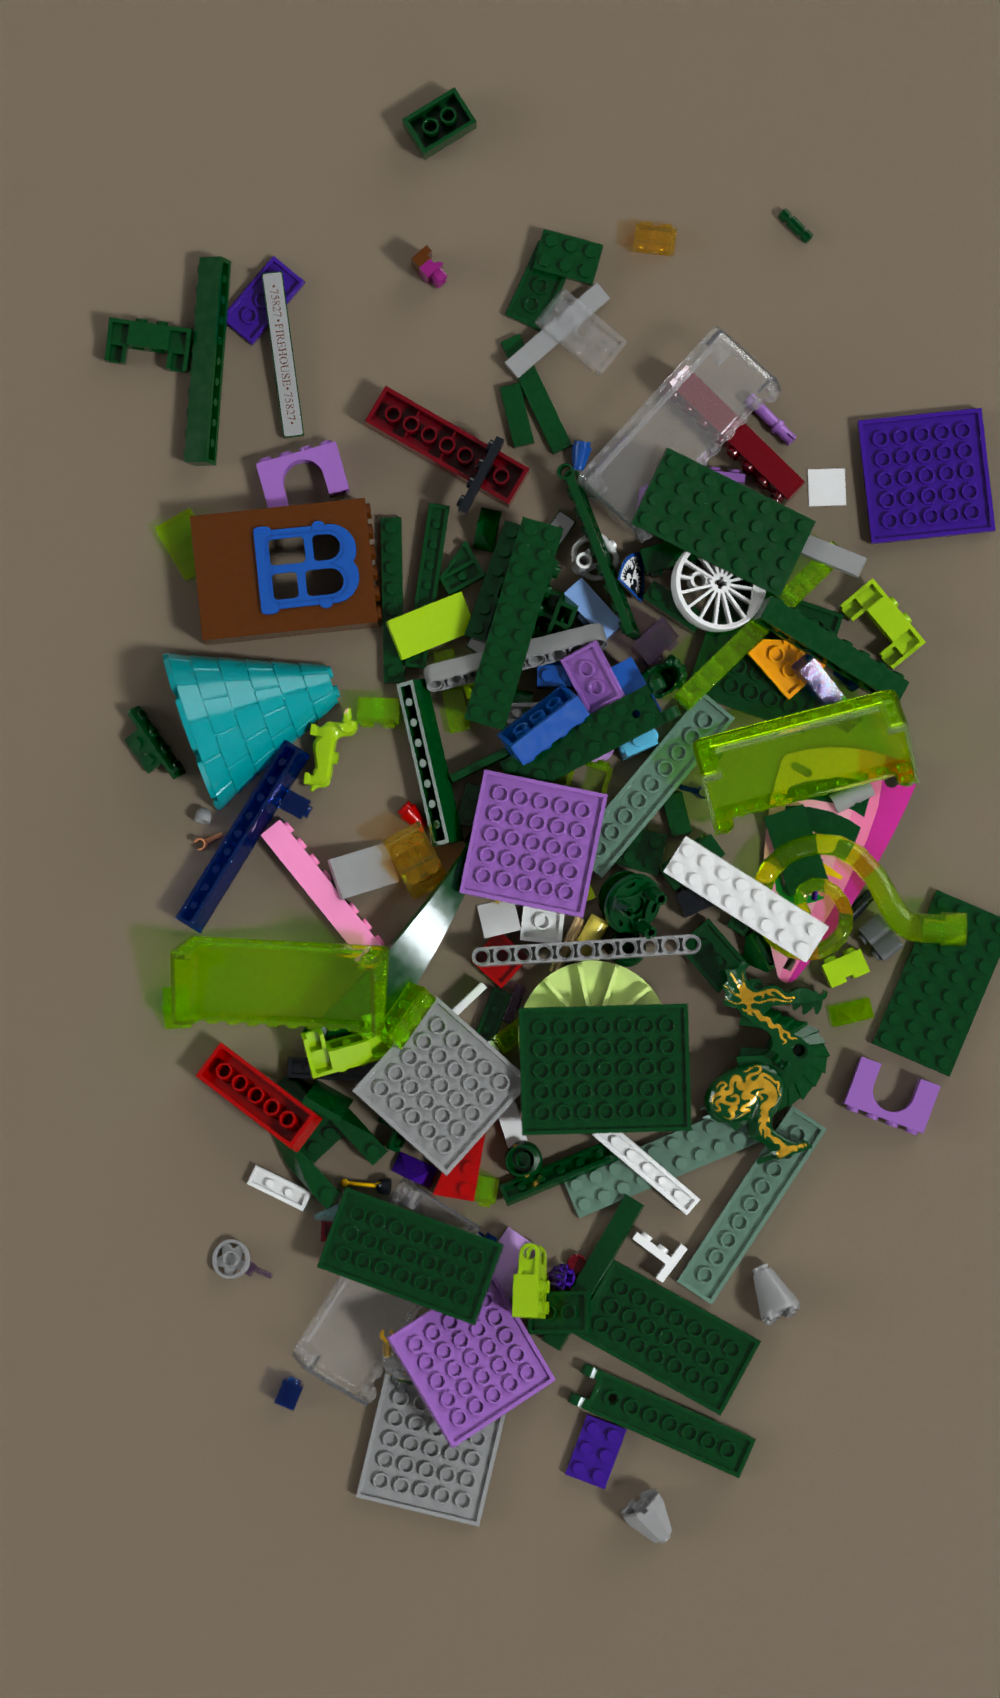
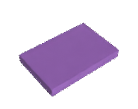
[560,640,625,714]

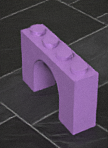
[256,440,350,508]
[842,1056,941,1136]

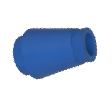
[572,440,592,471]

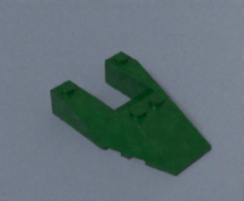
[273,1075,389,1209]

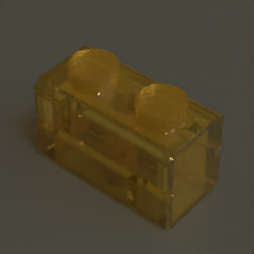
[633,221,677,256]

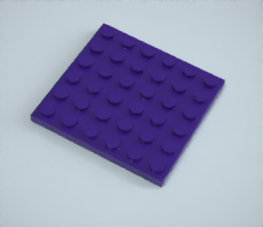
[857,408,996,544]

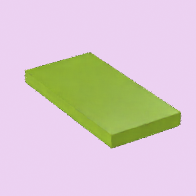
[386,591,471,660]

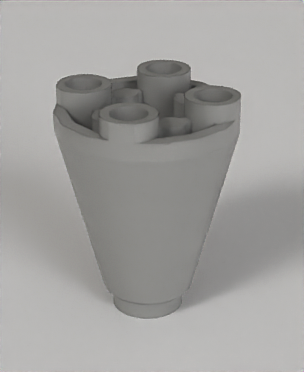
[753,1264,800,1326]

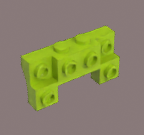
[839,578,926,671]
[301,1011,392,1079]

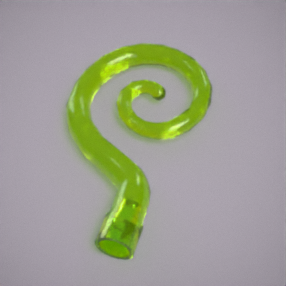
[754,833,967,961]

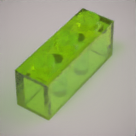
[374,982,436,1050]

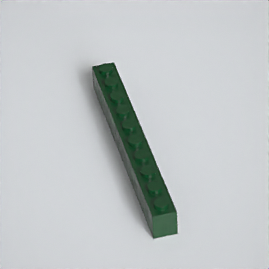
[183,256,231,466]

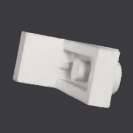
[631,1231,688,1283]

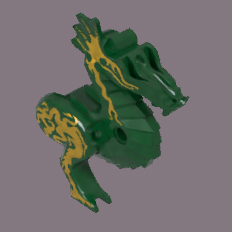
[704,962,830,1165]

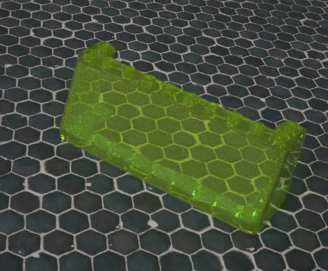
[692,690,920,836]
[170,936,389,1039]

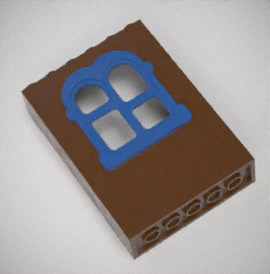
[190,498,383,645]

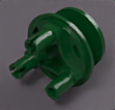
[598,871,667,939]

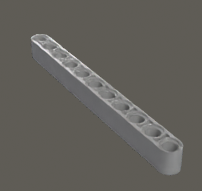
[472,934,701,967]

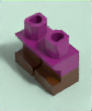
[411,245,448,289]

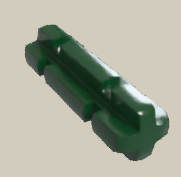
[778,209,813,243]

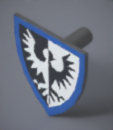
[616,552,644,603]

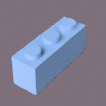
[564,577,621,640]

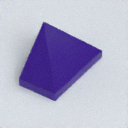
[391,1152,438,1188]

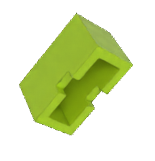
[820,947,870,988]

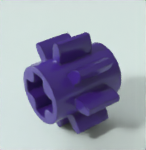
[549,1263,575,1290]

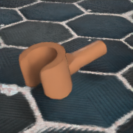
[194,832,224,850]

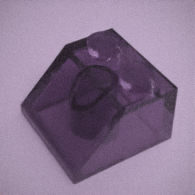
[631,616,679,667]

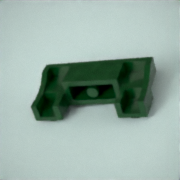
[104,317,193,374]

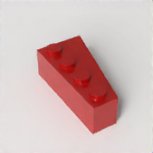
[432,1134,485,1201]

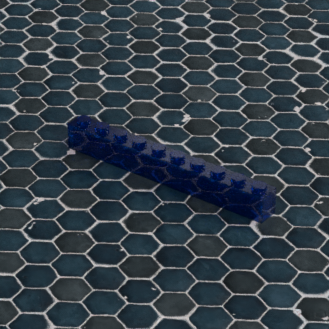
[175,740,310,933]

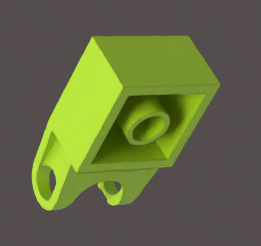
[512,1243,550,1319]

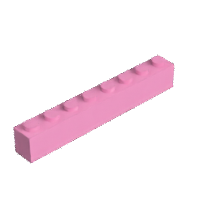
[261,820,385,966]

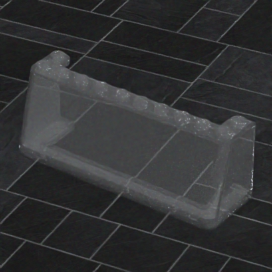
[578,326,781,543]
[293,1178,480,1406]

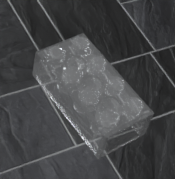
[534,288,628,376]

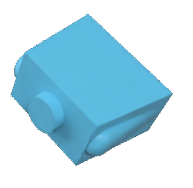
[617,729,660,761]

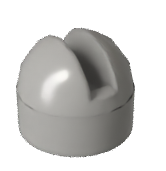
[194,808,212,825]

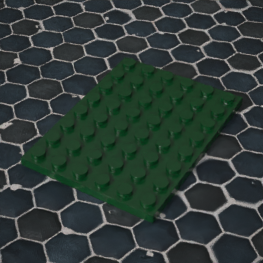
[519,1003,692,1135]

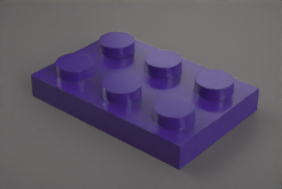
[565,1414,627,1489]

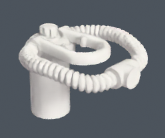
[571,534,619,581]

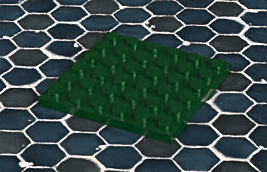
[686,575,844,733]

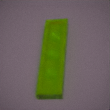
[433,648,471,734]

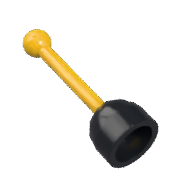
[341,1178,392,1195]

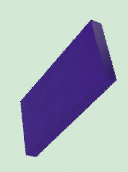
[227,256,305,346]

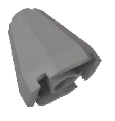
[621,1488,672,1543]

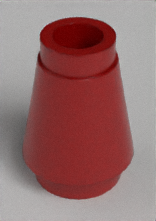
[397,801,428,832]

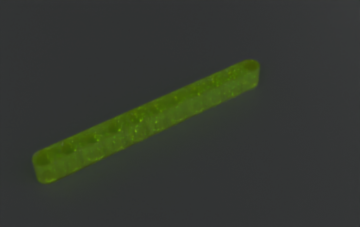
[673,541,838,712]

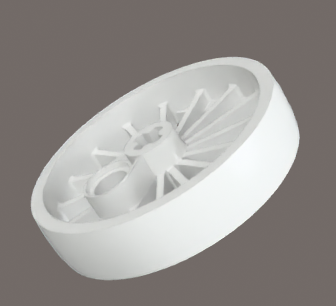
[671,551,766,632]

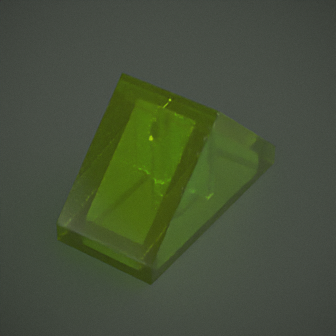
[491,1017,519,1055]

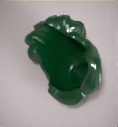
[642,655,688,698]

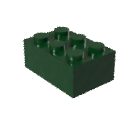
[402,87,477,160]

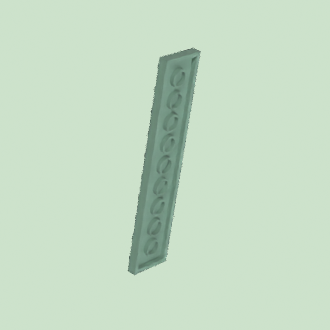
[593,692,735,879]
[676,1106,827,1305]
[565,1118,759,1218]

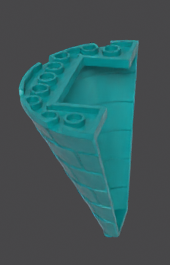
[163,652,341,811]

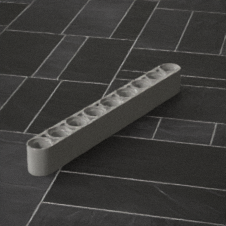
[424,623,607,692]

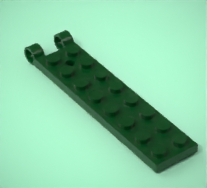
[557,463,642,641]
[500,677,681,783]
[567,1362,756,1478]

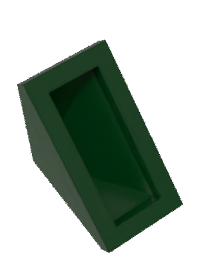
[473,508,501,552]
[743,931,775,972]

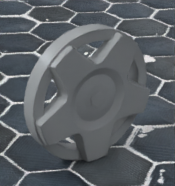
[212,1239,250,1279]

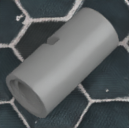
[829,778,875,813]

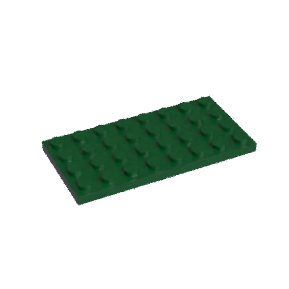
[630,447,816,597]
[872,890,1000,1077]
[317,1187,504,1326]
[574,1260,761,1416]

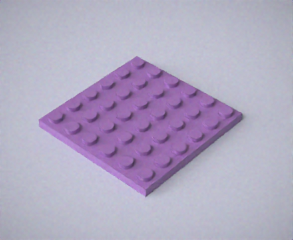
[459,769,608,918]
[387,1275,556,1448]

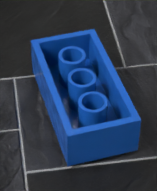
[497,684,590,766]

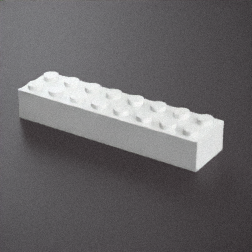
[663,836,829,962]

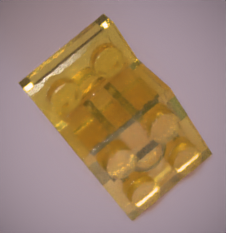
[382,821,446,900]

